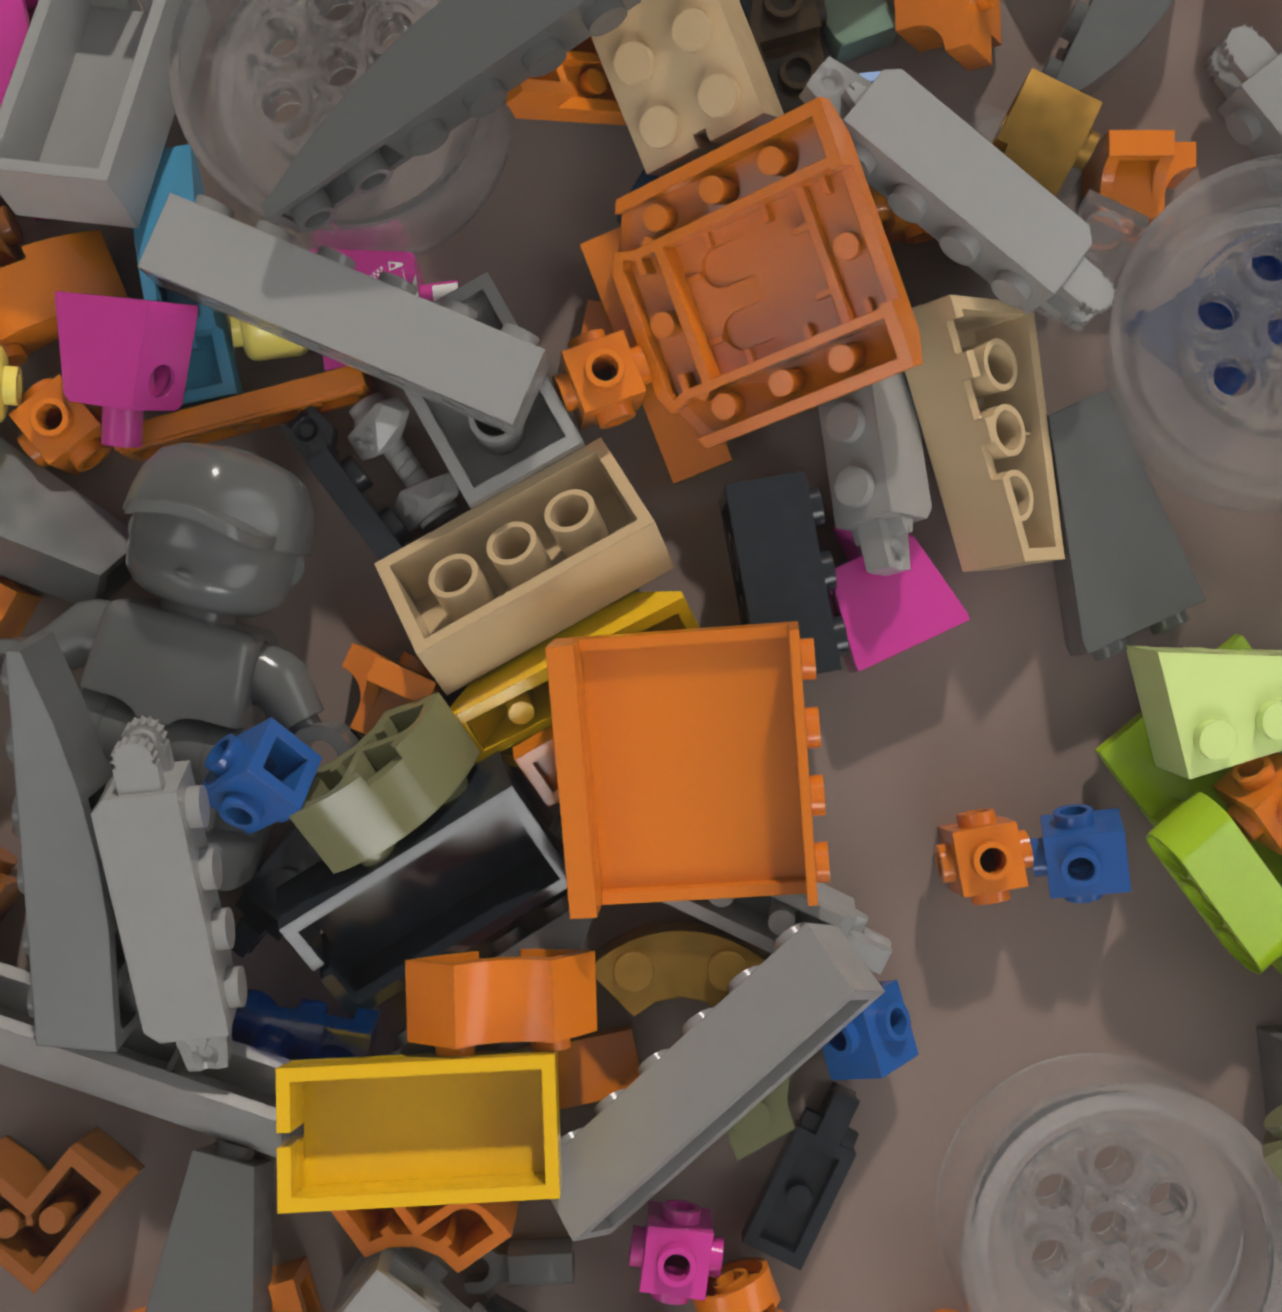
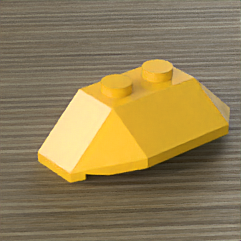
[450,591,700,768]

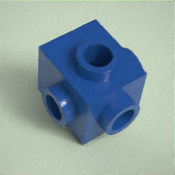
[202,717,323,835]
[1030,804,1132,903]
[822,980,919,1080]

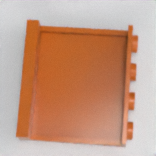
[545,621,830,919]

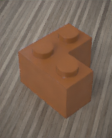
[0,1126,146,1294]

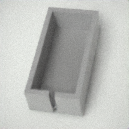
[0,0,206,229]

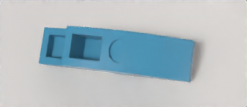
[133,143,243,407]

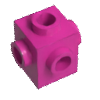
[628,1199,724,1305]

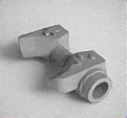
[348,392,460,531]

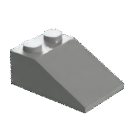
[403,272,585,509]

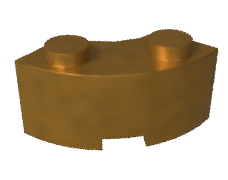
[991,68,1103,197]
[595,921,768,1016]

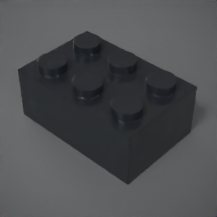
[719,470,849,674]

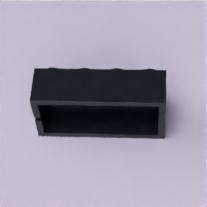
[276,751,567,1020]

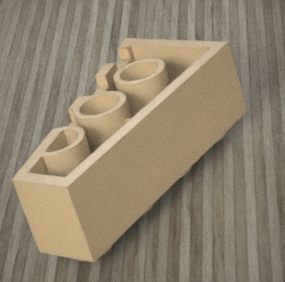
[905,295,1065,572]

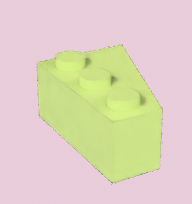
[1126,645,1282,780]

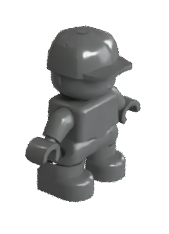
[0,443,361,891]

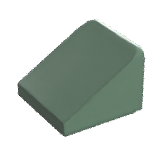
[821,0,897,63]

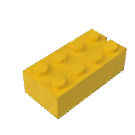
[275,1048,562,1214]

